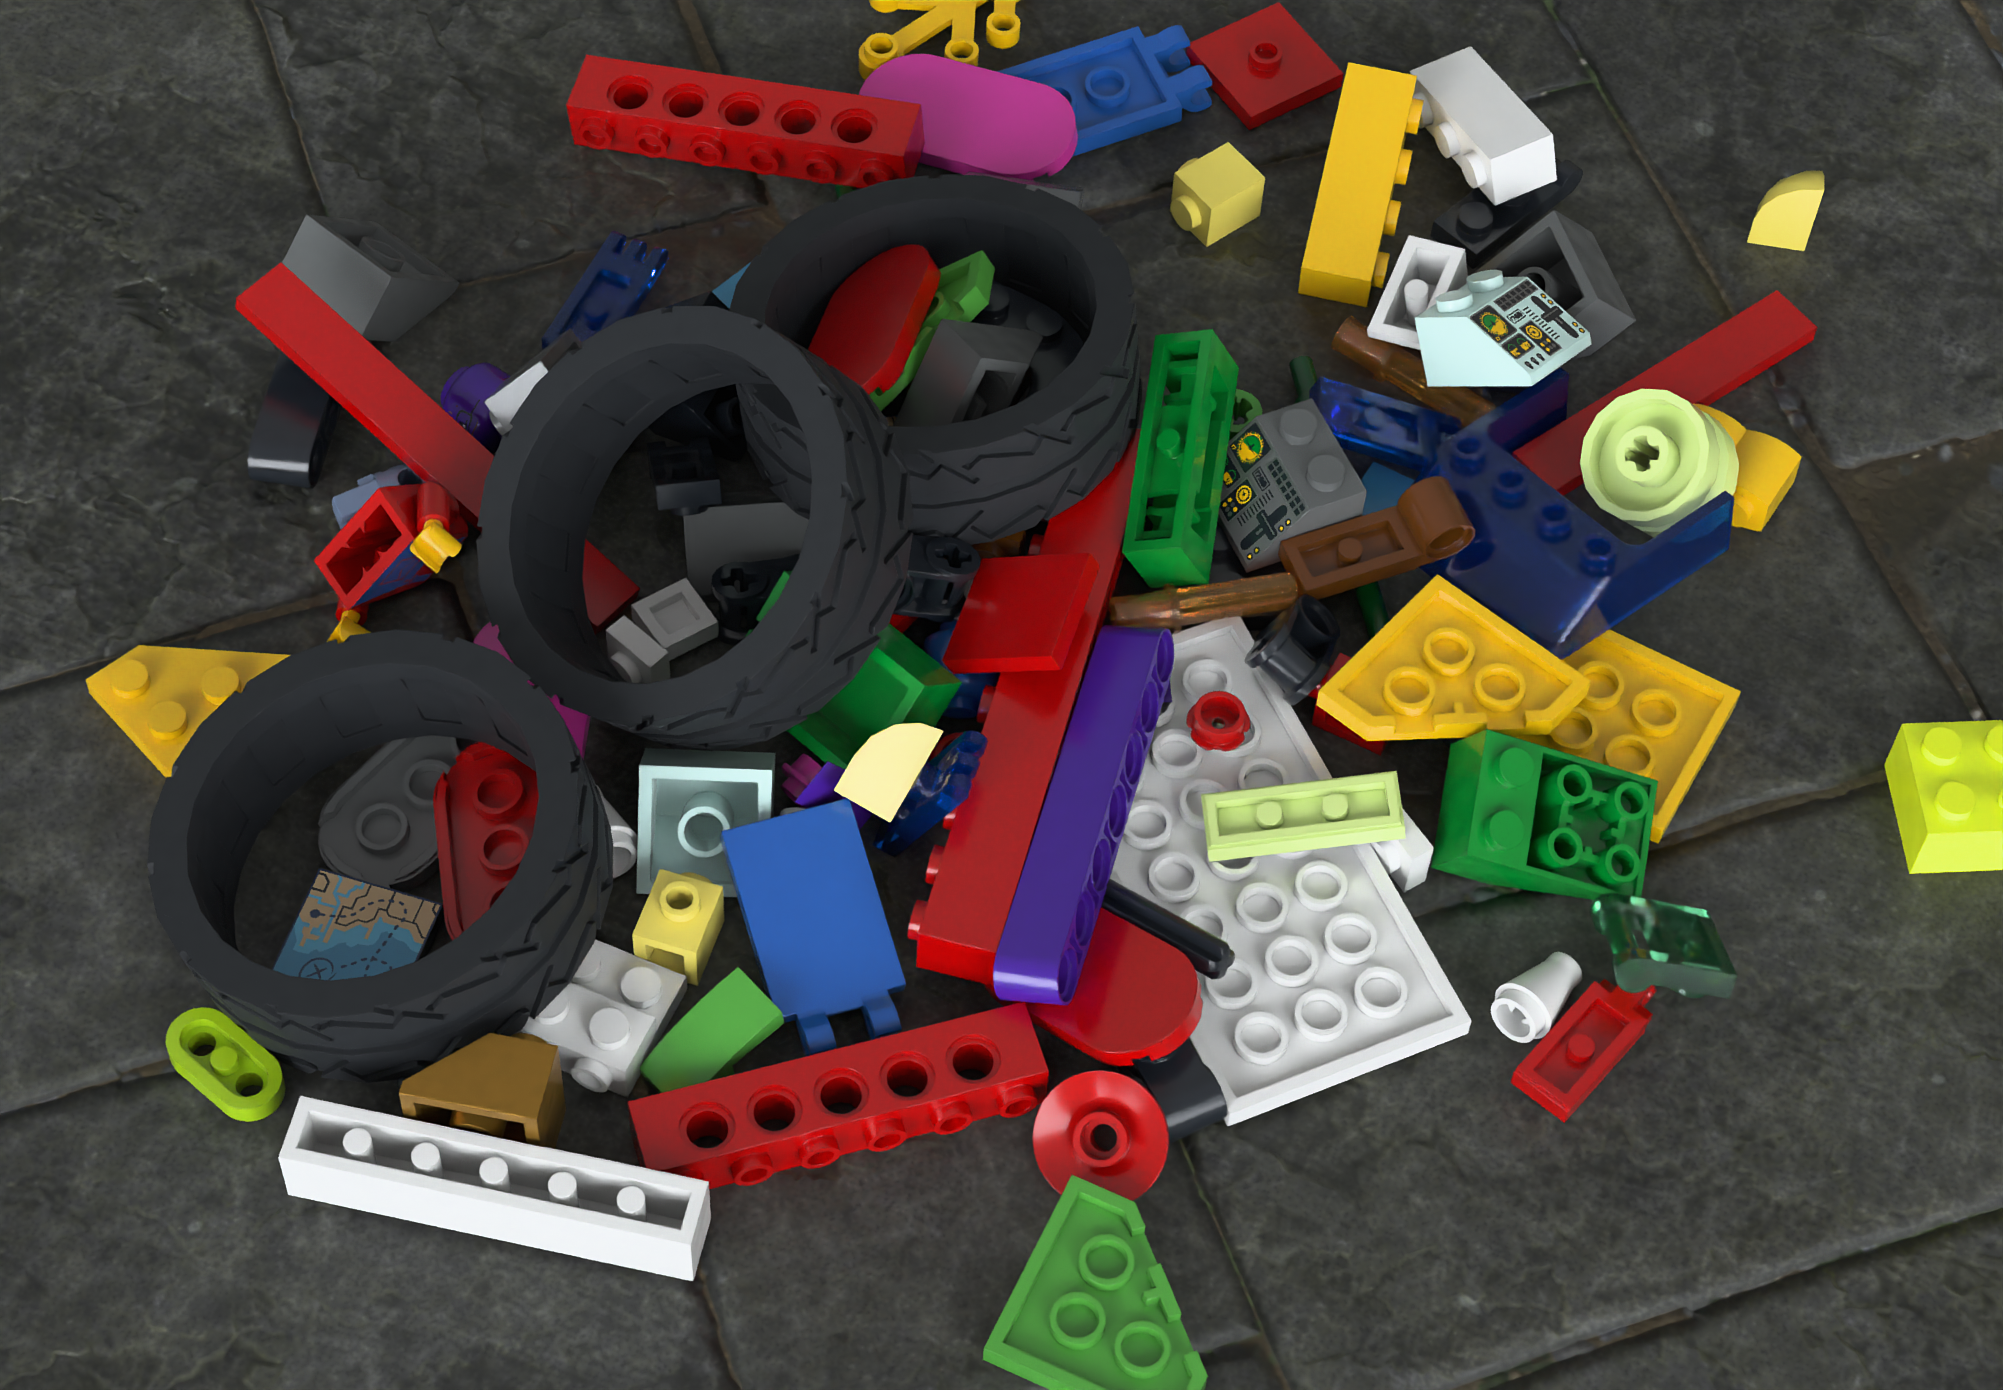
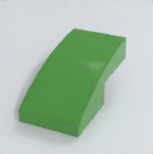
[640,967,784,1093]

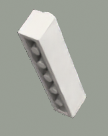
[278,1096,711,1281]

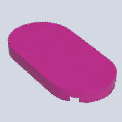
[859,54,1078,181]

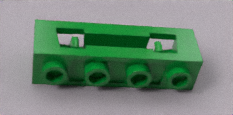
[1122,329,1239,588]

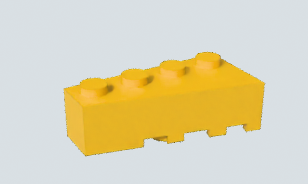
[1298,62,1424,307]

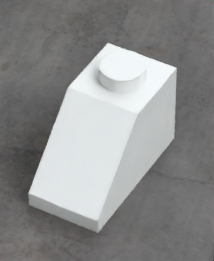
[1367,235,1468,350]

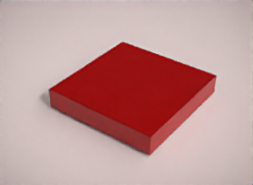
[942,552,1100,674]

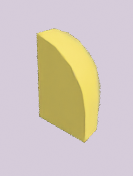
[1747,171,1824,251]
[834,722,943,822]

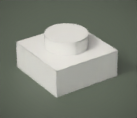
[631,578,718,661]
[606,615,670,684]
[1370,808,1434,892]

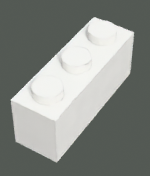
[1410,46,1557,206]

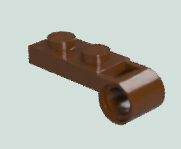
[1278,476,1475,600]

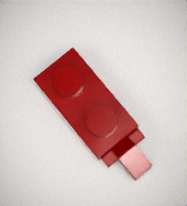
[1511,960,1662,1123]

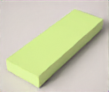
[1201,771,1406,862]

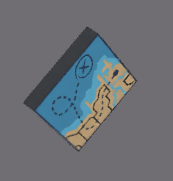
[271,868,444,981]

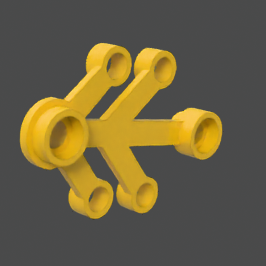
[859,0,1020,80]

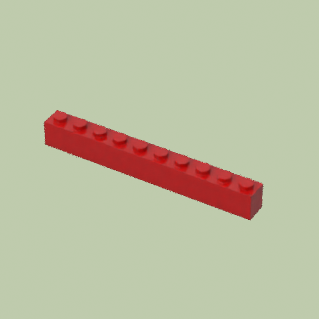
[907,428,1141,986]

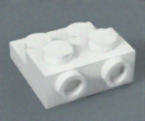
[515,939,687,1098]

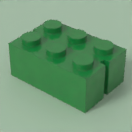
[745,571,962,769]

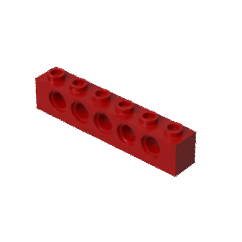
[566,54,925,188]
[628,1002,1049,1189]

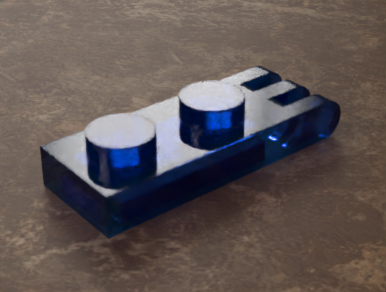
[541,231,668,350]
[1309,376,1463,479]
[873,731,988,857]

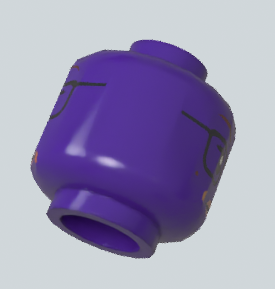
[441,362,510,453]

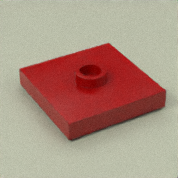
[1186,2,1344,130]

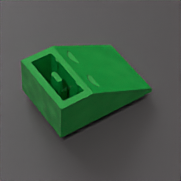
[1431,729,1658,906]

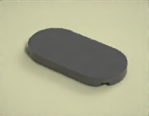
[318,735,496,893]

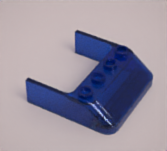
[1411,367,1734,659]

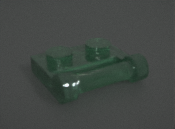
[1590,893,1738,999]

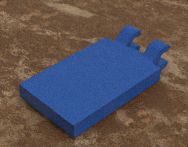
[997,25,1212,157]
[720,798,906,1057]

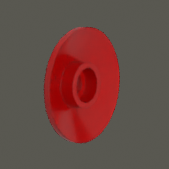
[1033,1070,1169,1201]

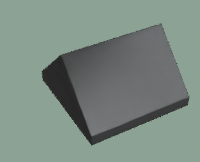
[682,490,809,602]

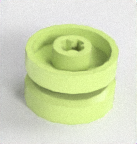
[1580,389,1739,539]

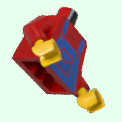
[314,481,468,644]

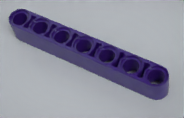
[993,625,1174,1005]

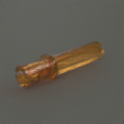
[1331,316,1497,435]
[1109,572,1298,633]

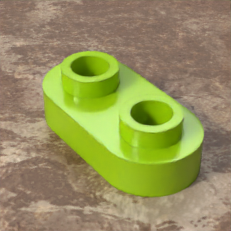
[166,1007,285,1122]

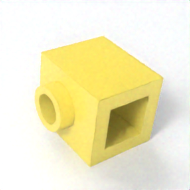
[1170,142,1265,247]
[632,869,725,986]

